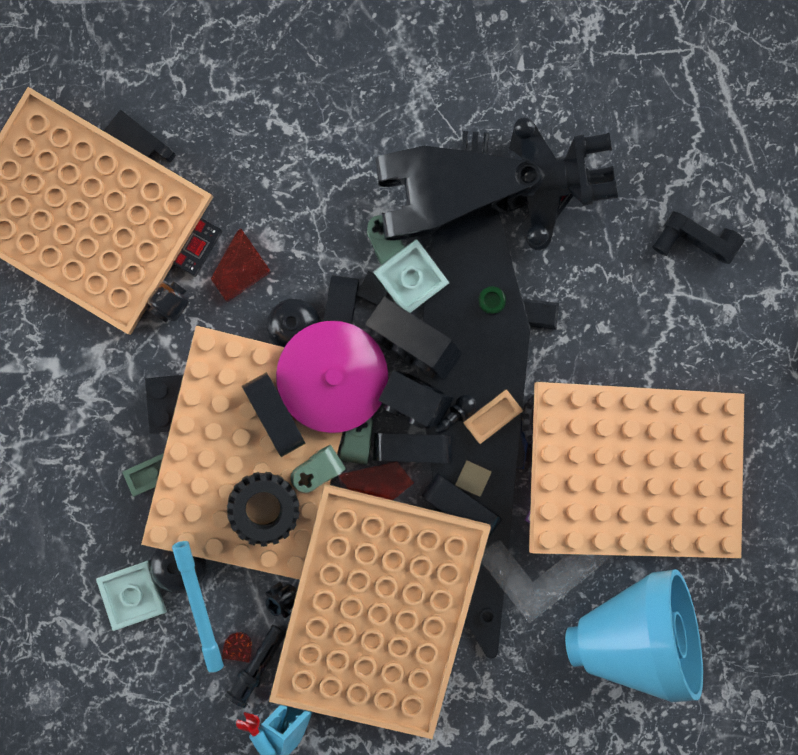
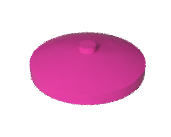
[276,321,388,433]

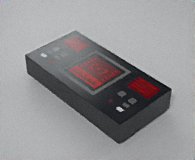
[173,218,223,277]

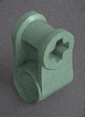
[367,215,405,265]
[340,418,373,465]
[290,445,346,493]

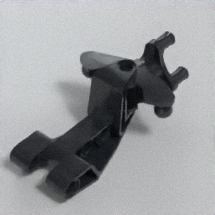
[375,117,618,251]

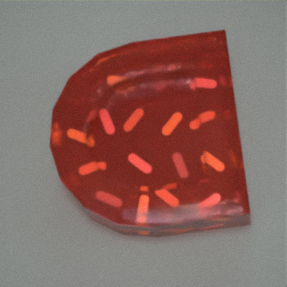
[222,632,252,663]

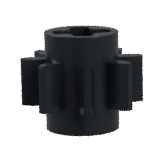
[265,582,297,618]

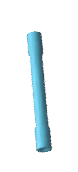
[172,541,224,672]

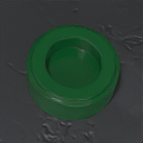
[479,286,506,315]

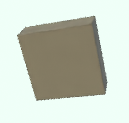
[456,460,491,497]

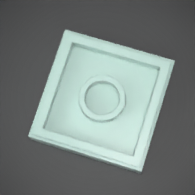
[373,239,449,313]
[96,560,167,631]

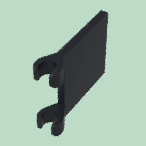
[104,110,176,162]

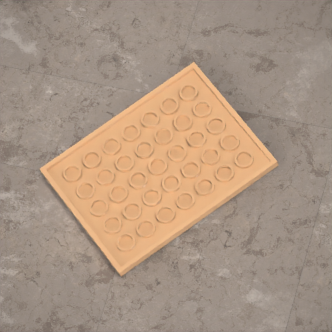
[0,87,213,335]
[141,326,343,580]
[529,382,744,558]
[269,484,491,739]

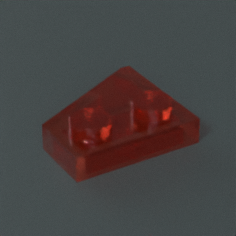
[211,229,271,302]
[339,462,414,501]

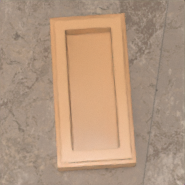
[463,389,523,444]

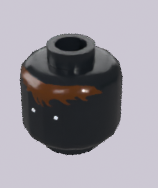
[148,281,189,323]

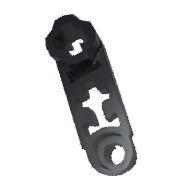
[652,211,745,264]

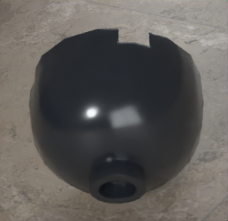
[267,298,321,347]
[150,548,207,593]

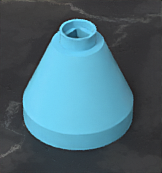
[565,569,703,702]

